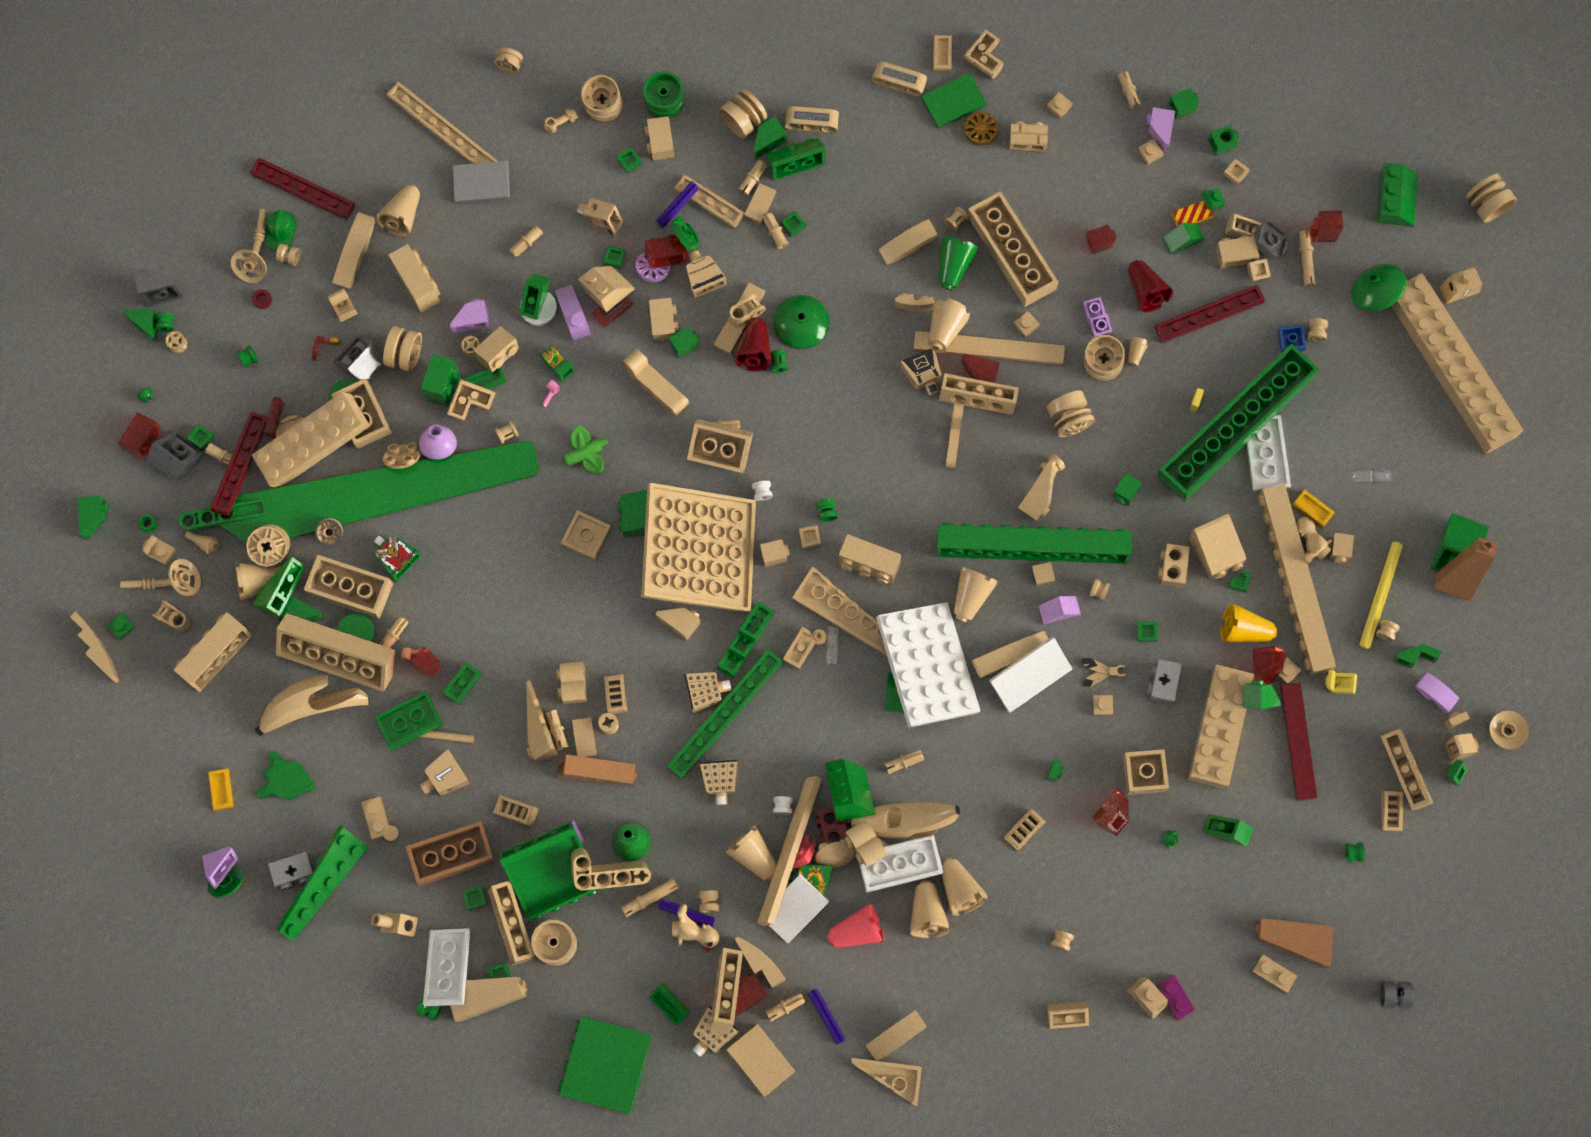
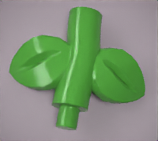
[563,425,608,474]

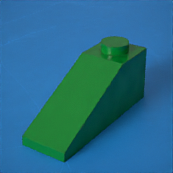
[253,557,306,617]

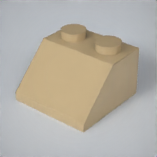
[578,266,635,313]

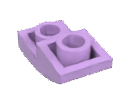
[1082,297,1113,337]
[1415,672,1459,713]

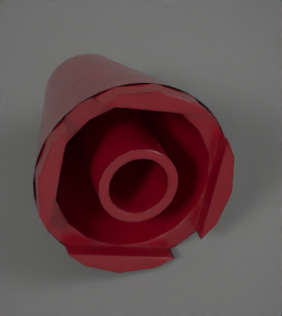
[1128,260,1173,313]
[734,317,772,372]

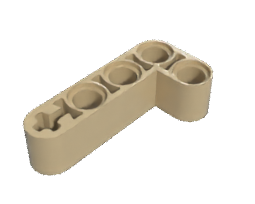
[622,348,689,416]
[571,848,651,890]

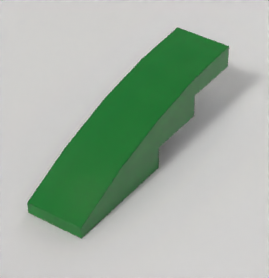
[717,602,775,678]

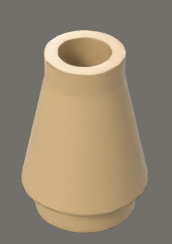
[1127,337,1148,366]

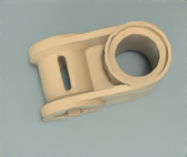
[730,293,766,327]
[152,600,191,633]

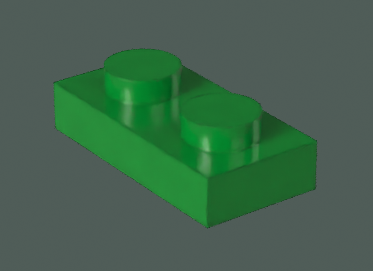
[442,662,482,705]
[649,983,690,1026]

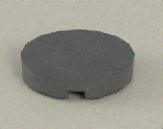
[1255,222,1287,258]

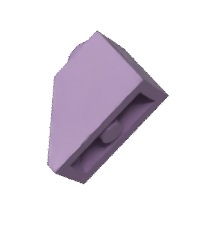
[1146,107,1175,152]
[450,299,490,334]

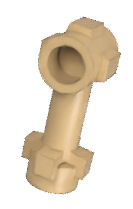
[544,108,578,133]

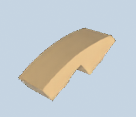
[894,293,935,312]

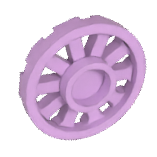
[635,250,670,282]

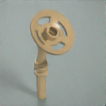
[231,209,267,283]
[120,559,201,596]

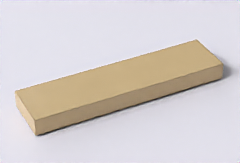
[674,174,745,230]
[714,283,766,355]

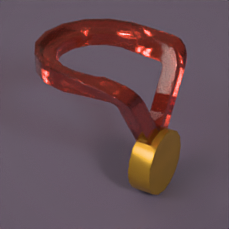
[312,336,341,361]

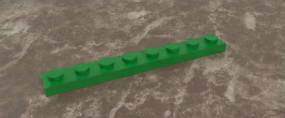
[667,649,783,779]

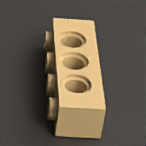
[939,373,1019,415]
[1381,729,1433,811]
[488,881,534,966]
[709,948,743,1034]

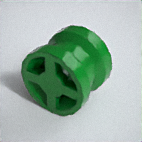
[155,312,174,333]
[237,345,259,368]
[1345,842,1365,863]

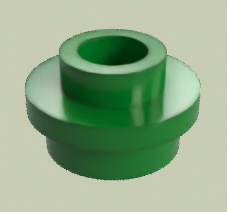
[138,514,158,533]
[1162,830,1179,849]

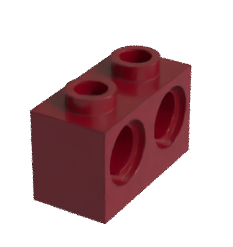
[815,807,847,844]

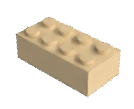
[304,555,393,619]
[174,612,252,693]

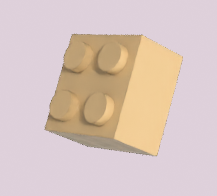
[1123,749,1169,795]

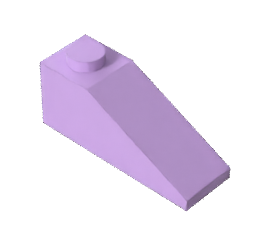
[555,285,591,341]

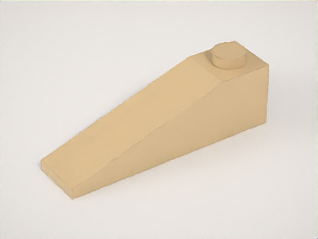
[526,680,558,763]

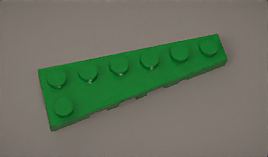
[276,825,368,941]

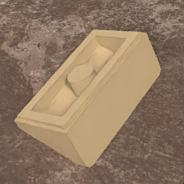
[1047,1001,1089,1029]

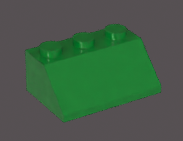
[766,138,826,181]
[1376,163,1418,227]
[825,759,876,822]

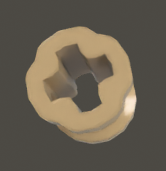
[944,207,969,231]
[495,421,519,444]

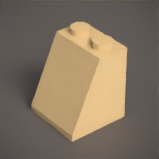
[1189,513,1247,579]

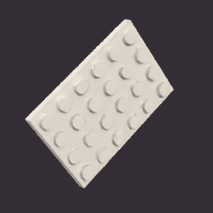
[876,602,980,728]

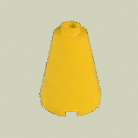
[1220,604,1277,642]

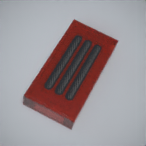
[592,296,633,328]
[264,396,284,439]

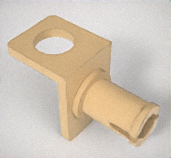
[371,913,418,937]

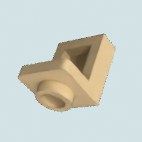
[328,289,358,322]

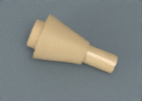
[185,531,219,555]

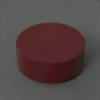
[252,290,272,309]

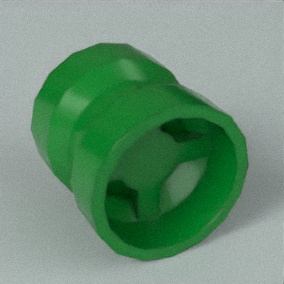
[816,498,838,522]
[416,997,442,1022]

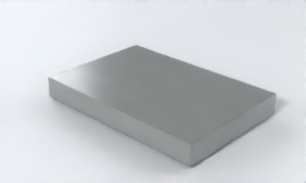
[453,161,510,203]

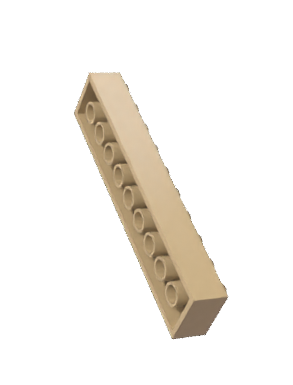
[1391,273,1524,454]

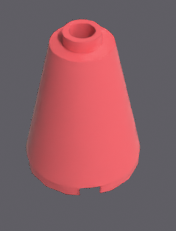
[827,904,885,948]

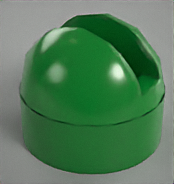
[136,387,153,403]

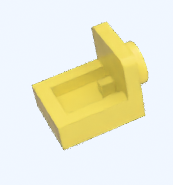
[1325,670,1357,694]

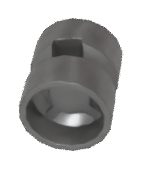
[1379,981,1413,1008]

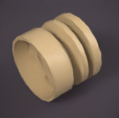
[581,75,623,122]
[718,89,767,139]
[1466,174,1517,223]
[1084,335,1125,381]
[1046,391,1096,437]
[246,524,290,567]

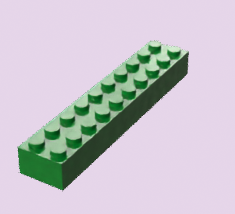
[1157,344,1319,502]
[936,523,1132,564]

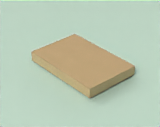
[727,1024,796,1097]

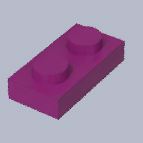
[1156,975,1195,1020]

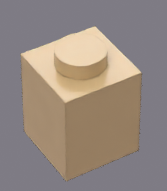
[1329,533,1354,564]
[760,539,790,567]

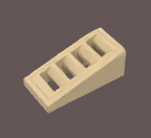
[1225,213,1263,238]
[604,674,628,714]
[1381,790,1404,831]
[493,795,539,827]
[1004,808,1046,851]

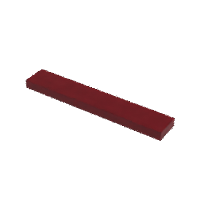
[250,157,356,220]
[1154,285,1265,343]
[210,412,269,516]
[1280,683,1317,801]

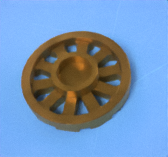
[964,111,998,145]

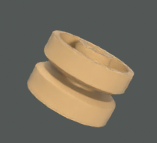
[383,326,422,372]
[531,920,577,966]

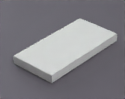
[1246,415,1291,492]
[989,637,1072,713]
[859,835,943,893]
[423,928,470,1006]

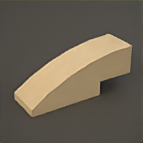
[879,219,937,266]
[735,937,786,989]
[865,1010,927,1061]

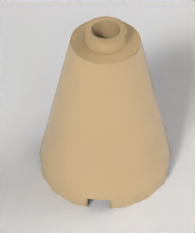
[376,185,420,237]
[928,299,970,352]
[235,563,281,601]
[954,567,998,622]
[725,826,777,881]
[941,858,988,916]
[910,881,949,938]

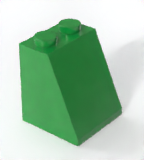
[617,490,647,537]
[1430,513,1489,571]

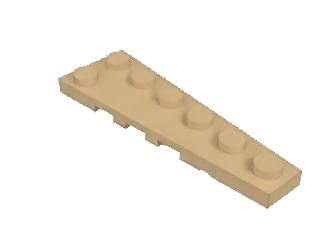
[792,567,887,657]

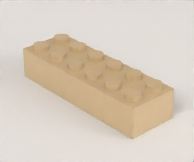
[968,191,1058,307]
[252,392,370,488]
[276,613,395,692]
[1187,664,1254,790]

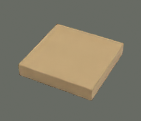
[560,510,612,560]

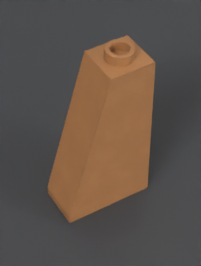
[1433,538,1498,601]
[557,754,637,786]
[1254,918,1333,968]

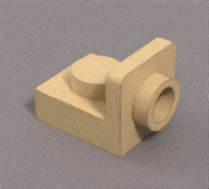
[142,535,176,566]

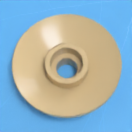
[1489,711,1529,750]

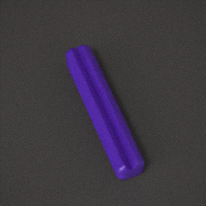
[656,181,699,227]
[658,899,715,927]
[808,989,845,1045]

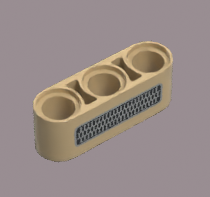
[871,62,927,96]
[784,106,839,133]

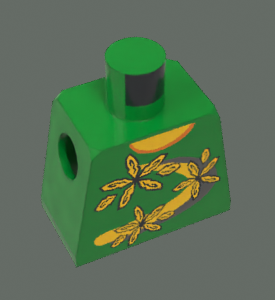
[788,865,832,898]

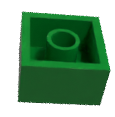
[421,354,461,407]

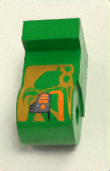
[539,345,575,382]

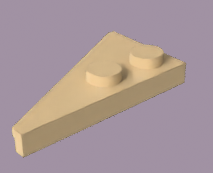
[851,1058,922,1106]

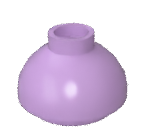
[419,425,457,459]

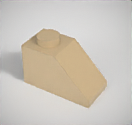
[655,607,701,641]
[1445,733,1479,762]

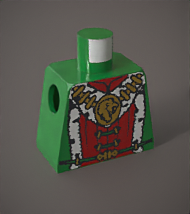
[374,535,421,582]

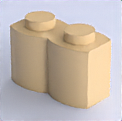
[556,661,587,704]
[844,820,887,868]

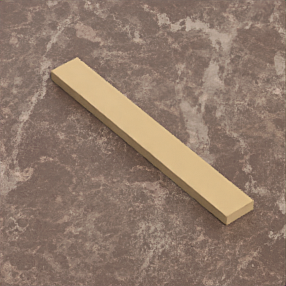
[386,82,498,164]
[913,331,1065,365]
[757,776,821,926]

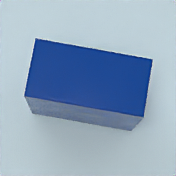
[1277,325,1306,353]

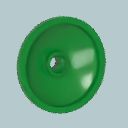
[1351,264,1407,312]
[773,295,829,349]

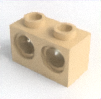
[1158,544,1190,588]

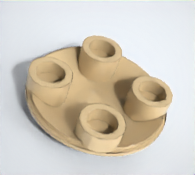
[383,443,420,469]
[816,840,855,869]

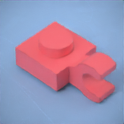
[793,834,816,869]

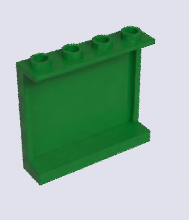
[498,821,599,921]
[558,1016,652,1115]

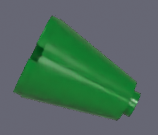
[939,236,978,290]
[612,822,651,861]

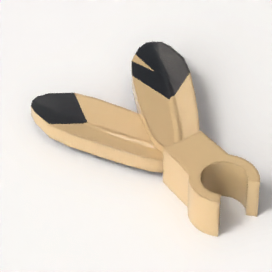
[1082,658,1126,687]

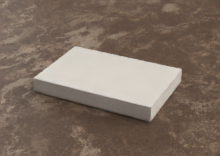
[769,874,829,944]

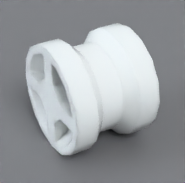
[752,481,773,501]
[773,796,793,815]

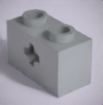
[1147,659,1181,705]
[268,852,314,890]

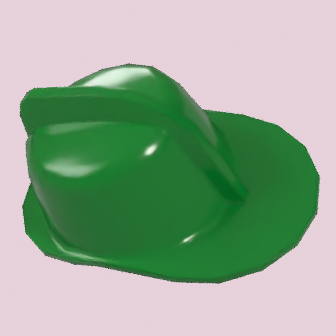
[264,209,297,252]

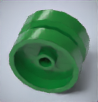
[643,71,685,118]

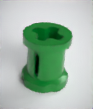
[771,350,788,373]

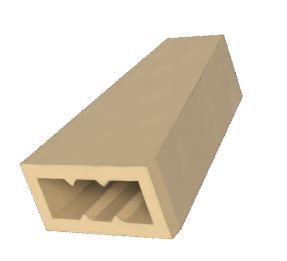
[450,977,527,1022]

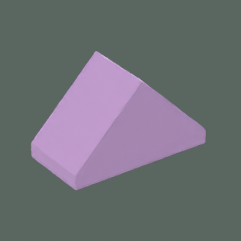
[1038,596,1081,625]
[202,846,238,889]

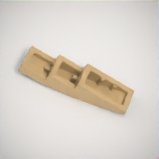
[332,212,376,289]
[70,611,119,683]
[972,631,1048,678]

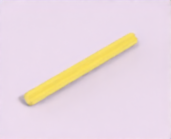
[1359,542,1403,649]

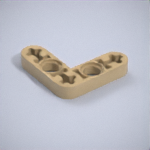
[946,403,964,469]

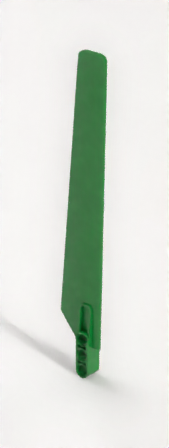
[179,441,539,545]

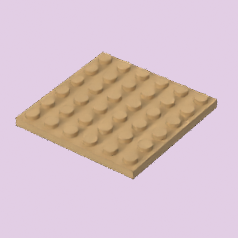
[641,483,756,613]

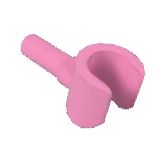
[542,380,560,407]

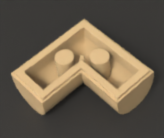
[963,29,1004,79]
[446,379,496,421]

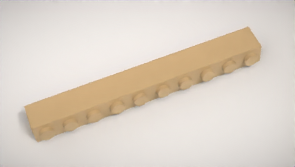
[1258,484,1336,676]

